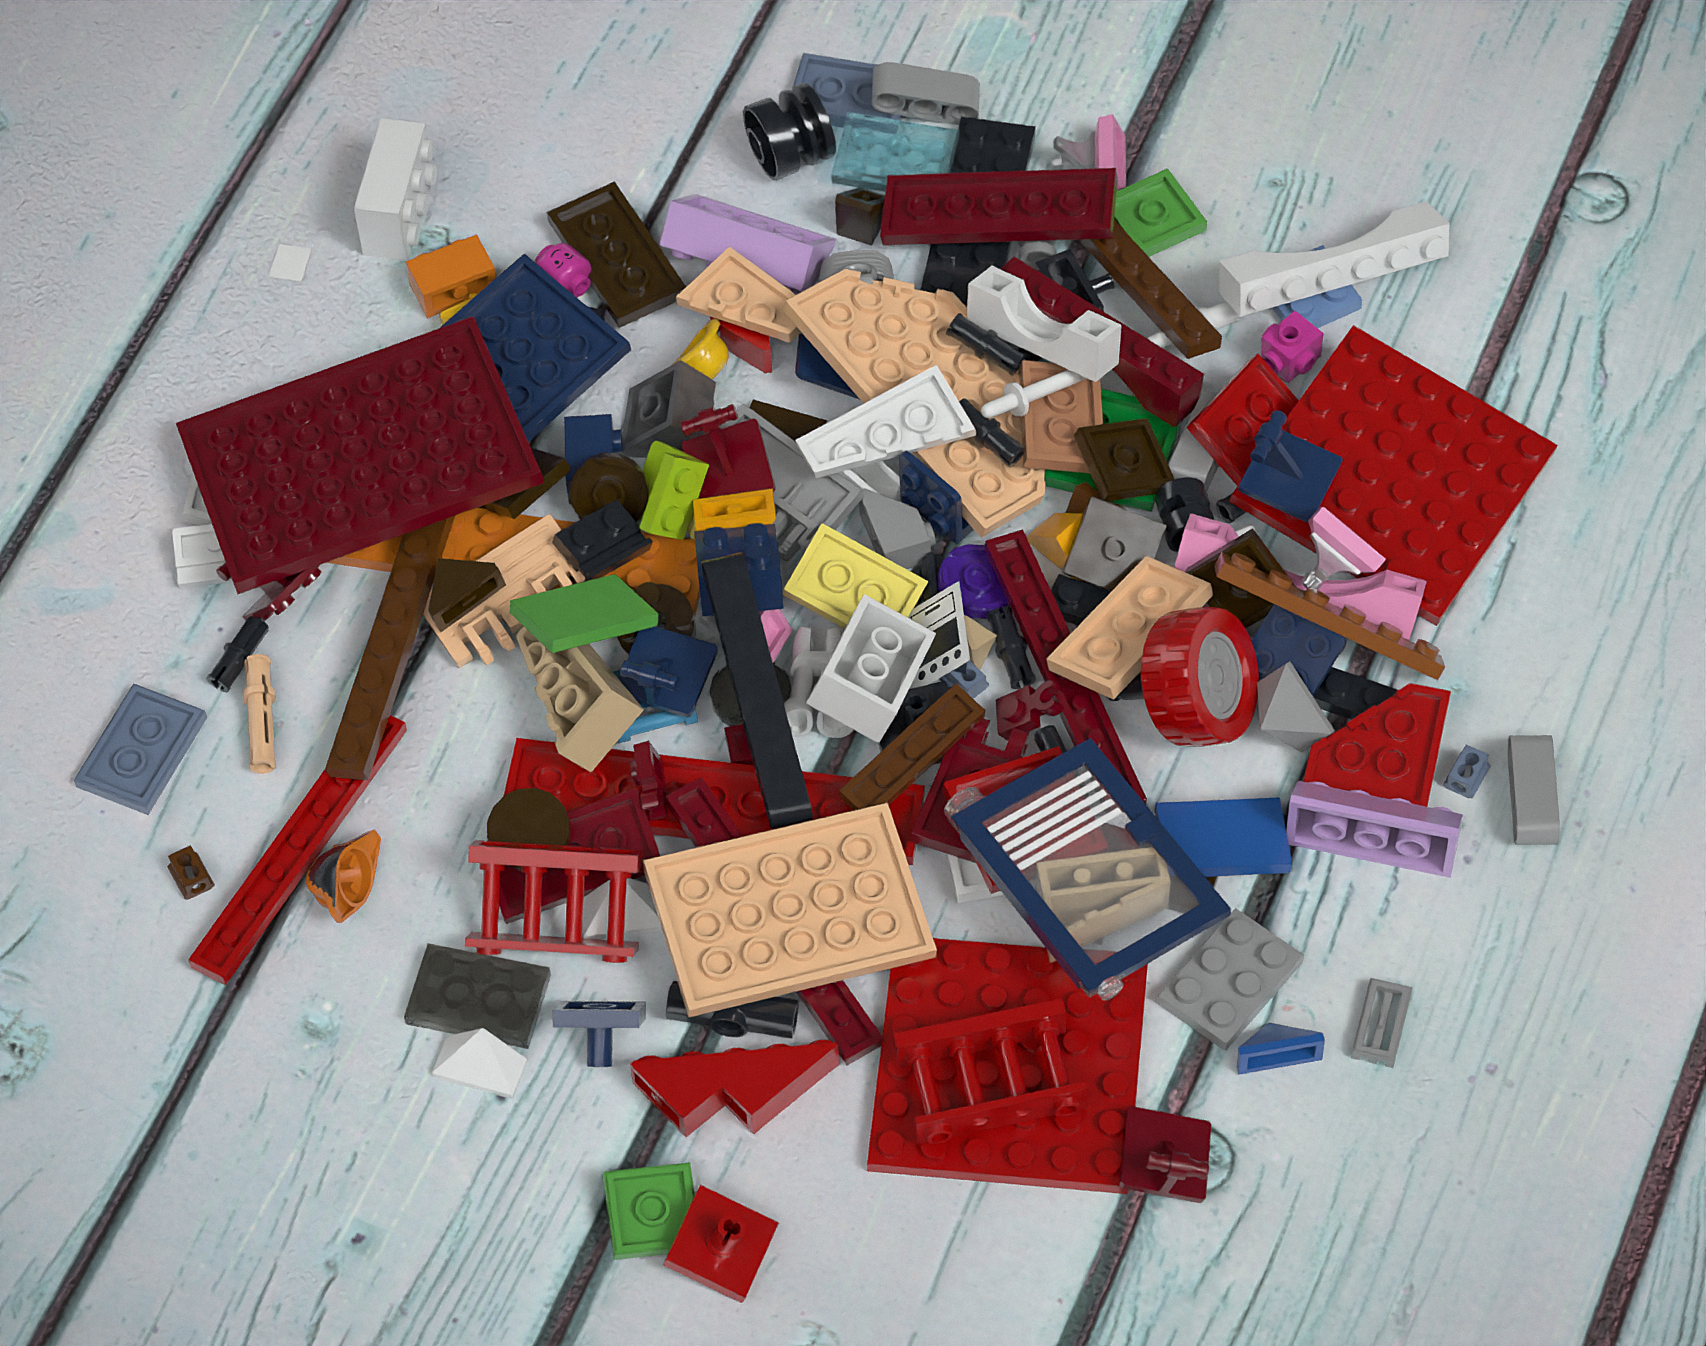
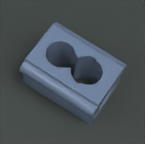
[939,660,989,699]
[1443,744,1491,799]

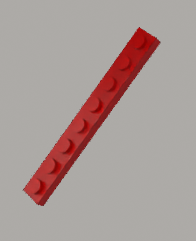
[188,715,407,986]

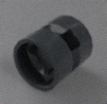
[1155,477,1215,553]

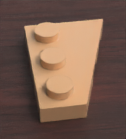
[676,246,801,343]

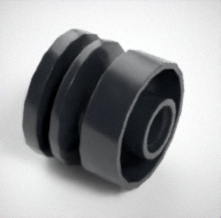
[743,83,836,181]

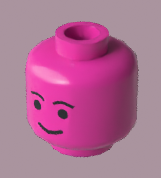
[534,243,591,297]

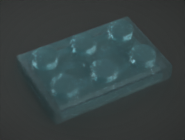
[831,112,960,192]

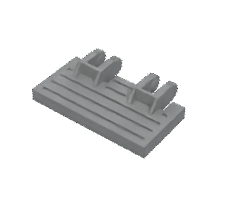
[723,404,864,561]

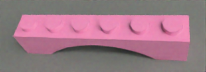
[1174,514,1426,640]

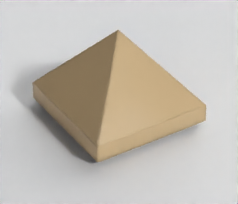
[964,615,997,670]

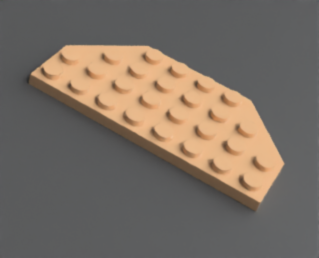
[782,269,1046,538]

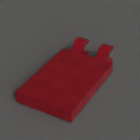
[911,718,1029,863]

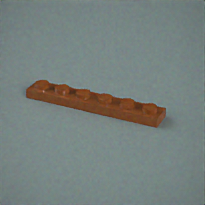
[1214,552,1446,681]

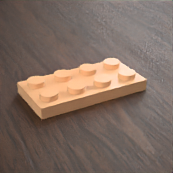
[1047,556,1213,700]

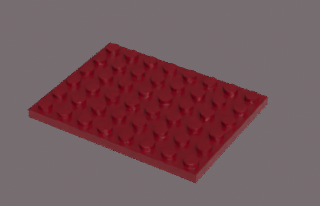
[176,316,544,594]

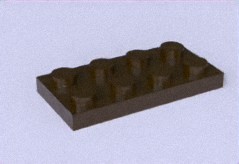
[547,181,686,328]

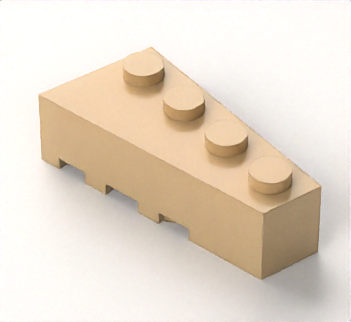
[516,626,644,772]

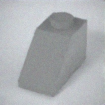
[859,489,936,569]

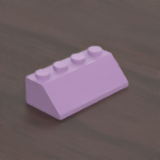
[660,194,836,294]
[1286,781,1463,878]

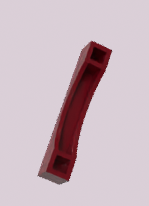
[1000,256,1204,428]

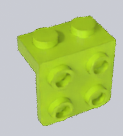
[639,441,709,540]

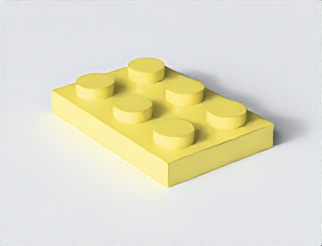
[782,523,928,628]

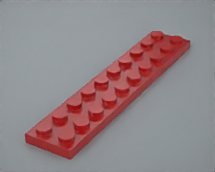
[504,738,925,865]

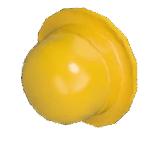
[670,319,729,380]

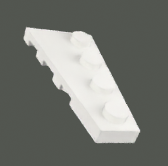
[795,365,976,478]

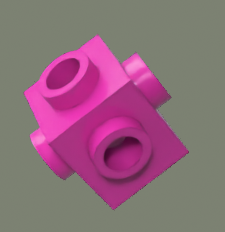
[1261,311,1323,383]

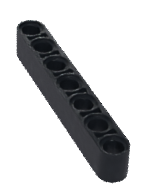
[701,552,813,830]

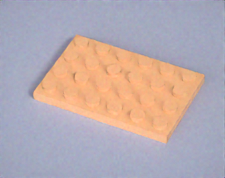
[643,803,937,1017]

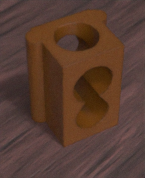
[167,845,215,900]

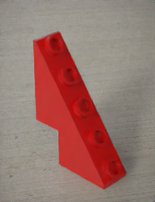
[630,1040,839,1137]

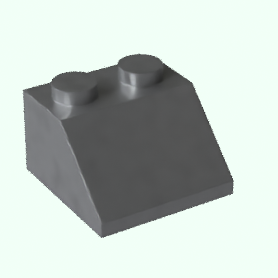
[620,360,716,458]

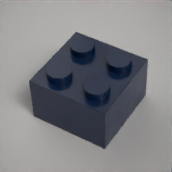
[694,523,784,617]

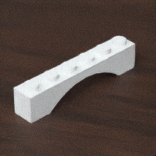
[1219,201,1450,317]

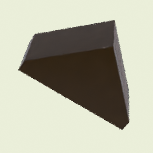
[835,187,885,246]
[428,558,506,632]

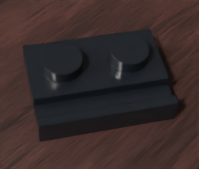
[552,500,653,582]

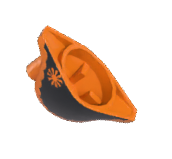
[306,829,381,923]

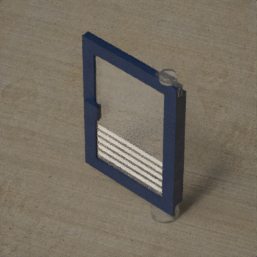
[944,738,1231,1000]

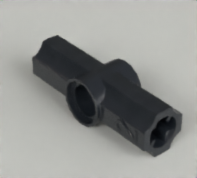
[666,980,799,1039]

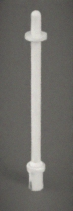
[981,301,1240,418]

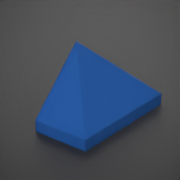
[1236,1023,1325,1075]

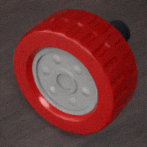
[1105,607,1259,747]

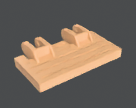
[423,513,585,668]

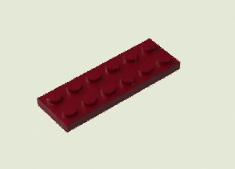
[880,168,1118,245]

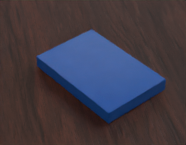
[1154,797,1292,878]

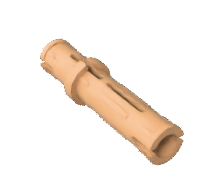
[243,654,276,774]

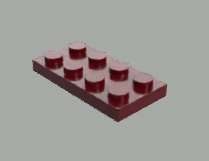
[487,788,661,924]

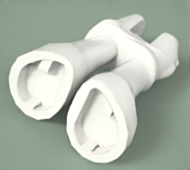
[784,627,853,738]

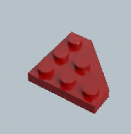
[1304,683,1451,807]

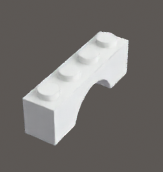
[967,266,1121,382]

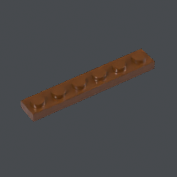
[1079,220,1222,359]

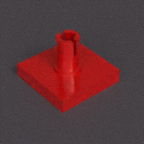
[663,1185,779,1303]

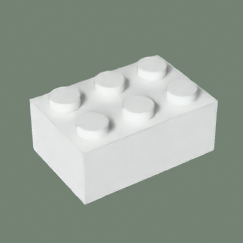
[354,118,437,261]
[806,594,936,743]

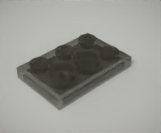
[404,943,551,1049]

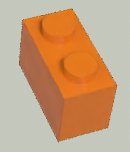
[406,234,496,318]

